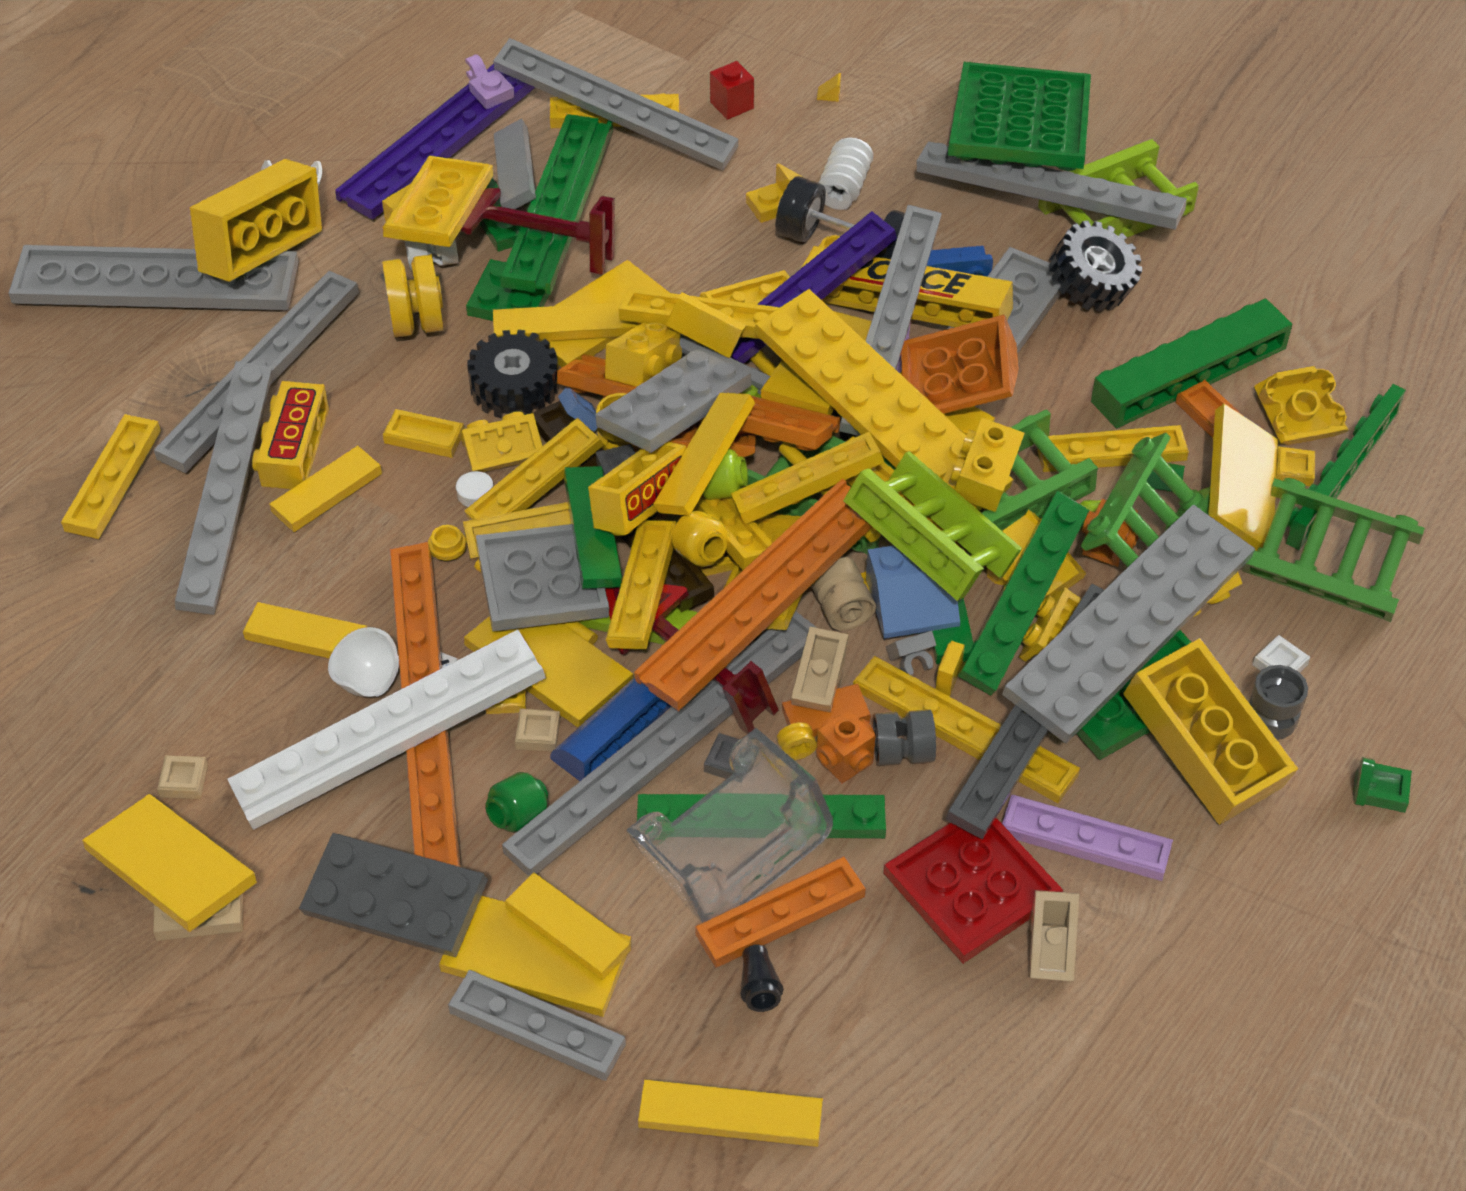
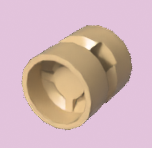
[811,557,876,631]

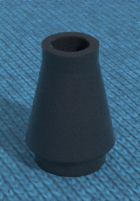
[740,945,784,1012]

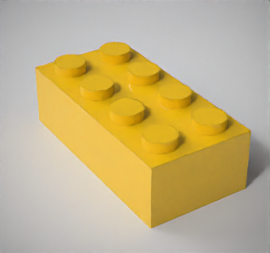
[190,159,322,282]
[1123,638,1298,825]

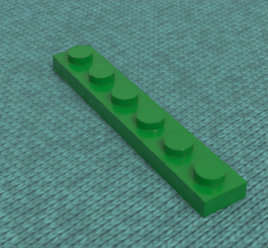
[1286,384,1406,550]
[957,491,1090,696]
[637,794,886,839]

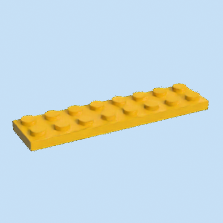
[754,289,1013,511]

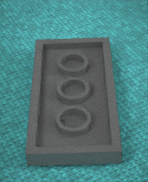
[299,833,488,958]

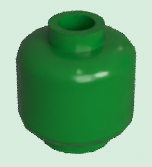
[485,772,548,833]

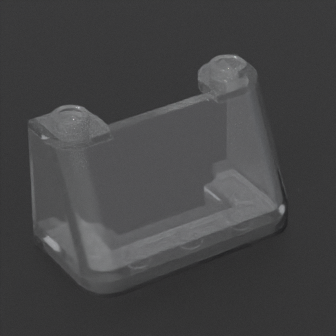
[626,728,833,923]

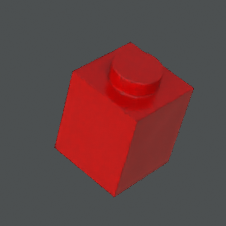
[710,61,754,120]

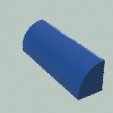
[550,677,671,781]

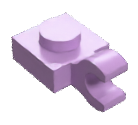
[465,54,514,110]

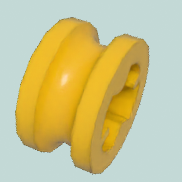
[777,722,817,760]

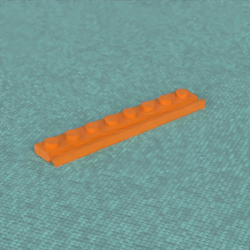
[557,354,840,451]
[634,478,872,711]

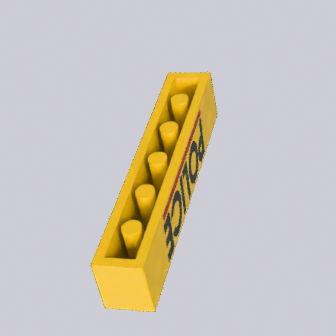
[801,246,1013,327]

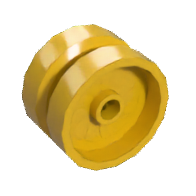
[382,254,443,338]

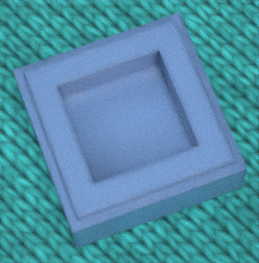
[558,388,597,431]

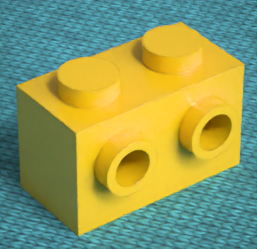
[605,323,682,387]
[950,417,1025,512]

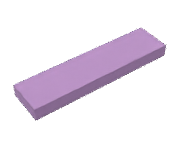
[1002,794,1173,881]

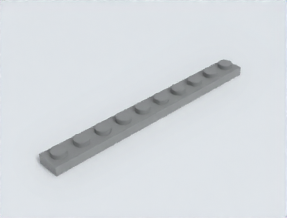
[502,611,817,876]

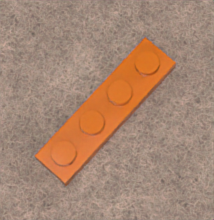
[695,857,866,968]

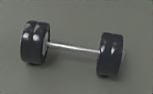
[775,176,905,259]

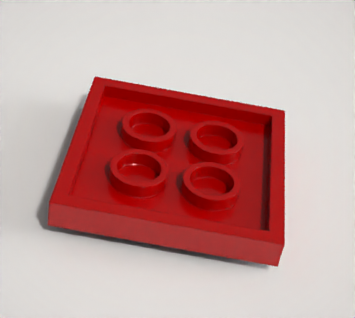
[883,818,1063,964]

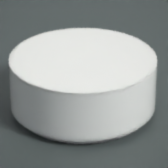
[456,471,493,507]

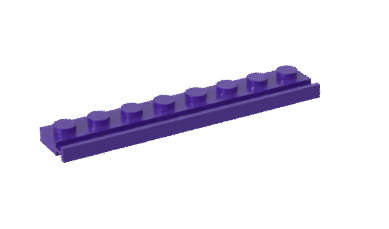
[335,64,535,220]

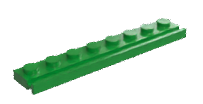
[501,114,613,295]

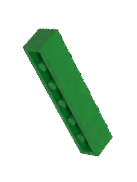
[1091,298,1293,429]

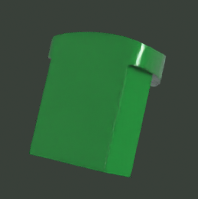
[1353,757,1412,813]

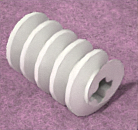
[818,137,873,210]

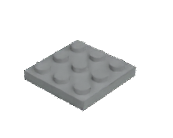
[476,524,609,632]

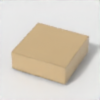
[515,709,560,752]
[157,755,208,799]

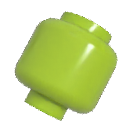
[702,449,748,500]

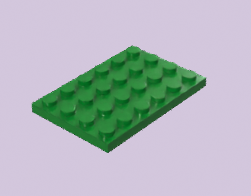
[948,61,1091,171]

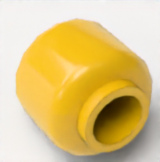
[672,511,729,567]

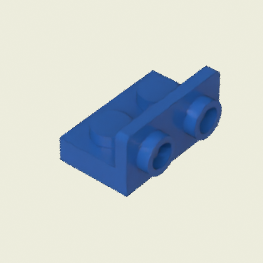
[927,245,993,277]

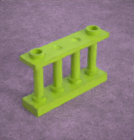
[1038,139,1199,238]
[843,451,1022,601]

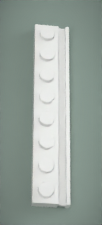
[227,630,546,830]

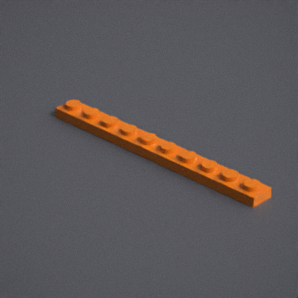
[390,542,461,867]

